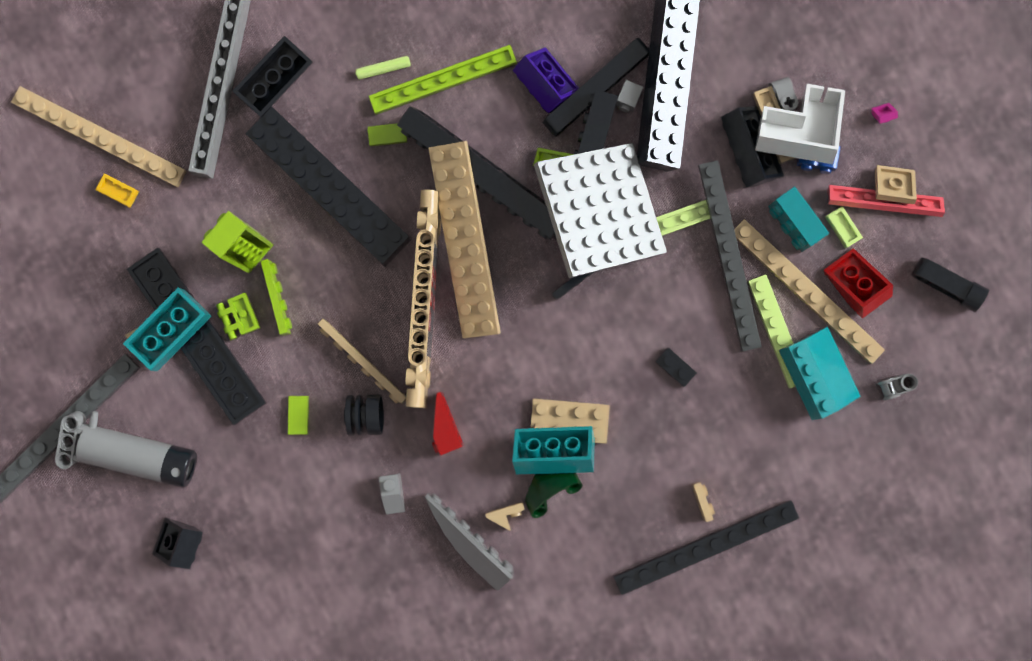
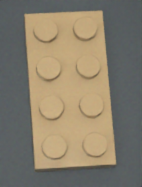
[531,399,610,444]

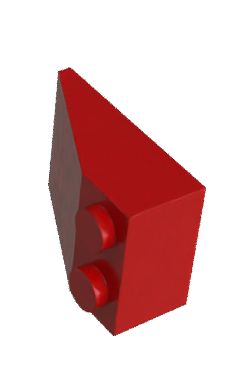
[824,248,893,319]
[432,392,464,456]

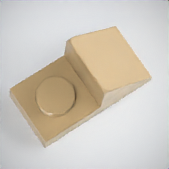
[485,501,525,531]

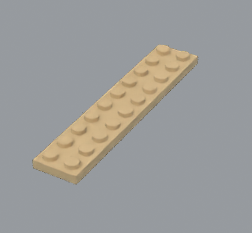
[428,141,501,338]

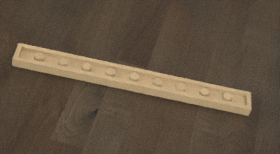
[11,86,187,187]
[734,219,885,364]

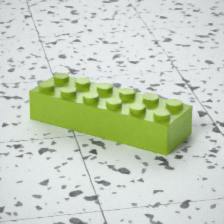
[201,210,274,274]

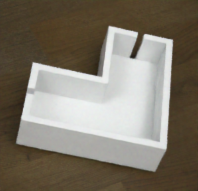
[755,84,845,164]

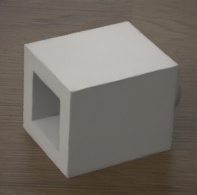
[616,80,643,113]

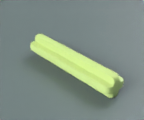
[355,56,411,80]

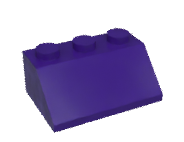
[513,47,579,113]

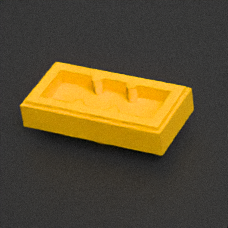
[95,173,139,208]

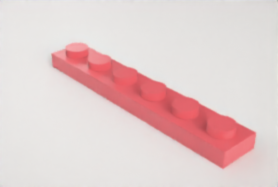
[827,185,945,217]

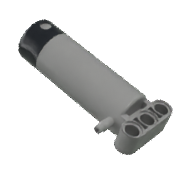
[55,411,197,488]

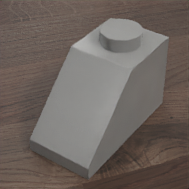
[379,473,405,514]

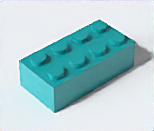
[123,287,212,372]
[512,426,595,475]

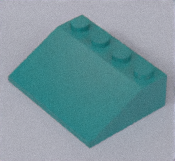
[779,327,861,420]

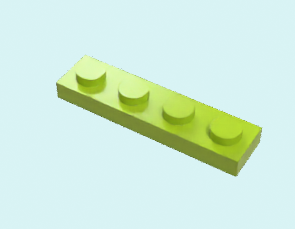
[261,259,292,336]

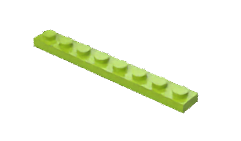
[369,45,517,115]

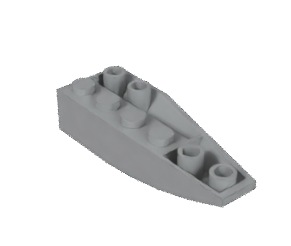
[425,493,514,591]

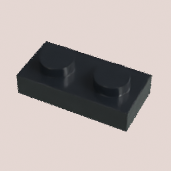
[655,347,697,387]

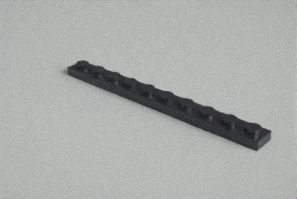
[613,500,800,595]

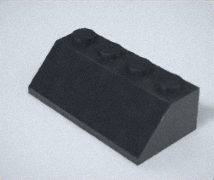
[233,36,313,117]
[721,106,784,188]

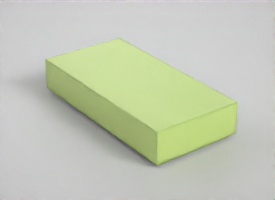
[825,206,863,249]

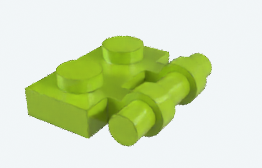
[216,293,260,341]

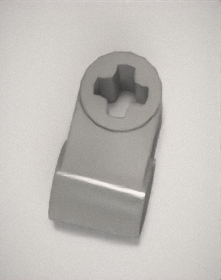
[769,77,798,111]
[877,373,919,401]

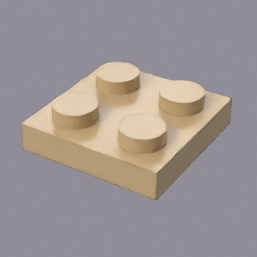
[875,165,917,204]

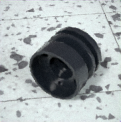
[344,394,384,436]

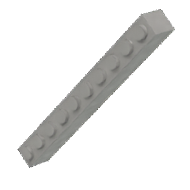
[188,0,251,179]

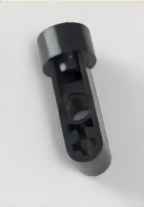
[911,257,989,313]

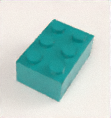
[768,186,830,252]

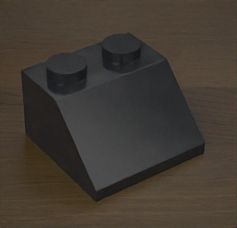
[152,517,203,570]

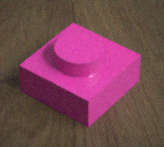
[871,103,898,123]

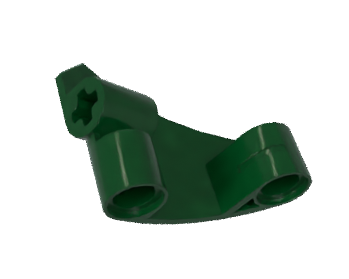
[525,473,583,518]

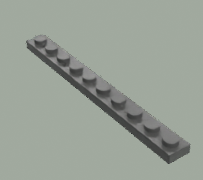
[698,160,762,351]
[0,354,140,503]

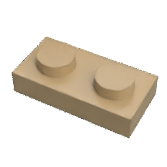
[691,482,715,522]

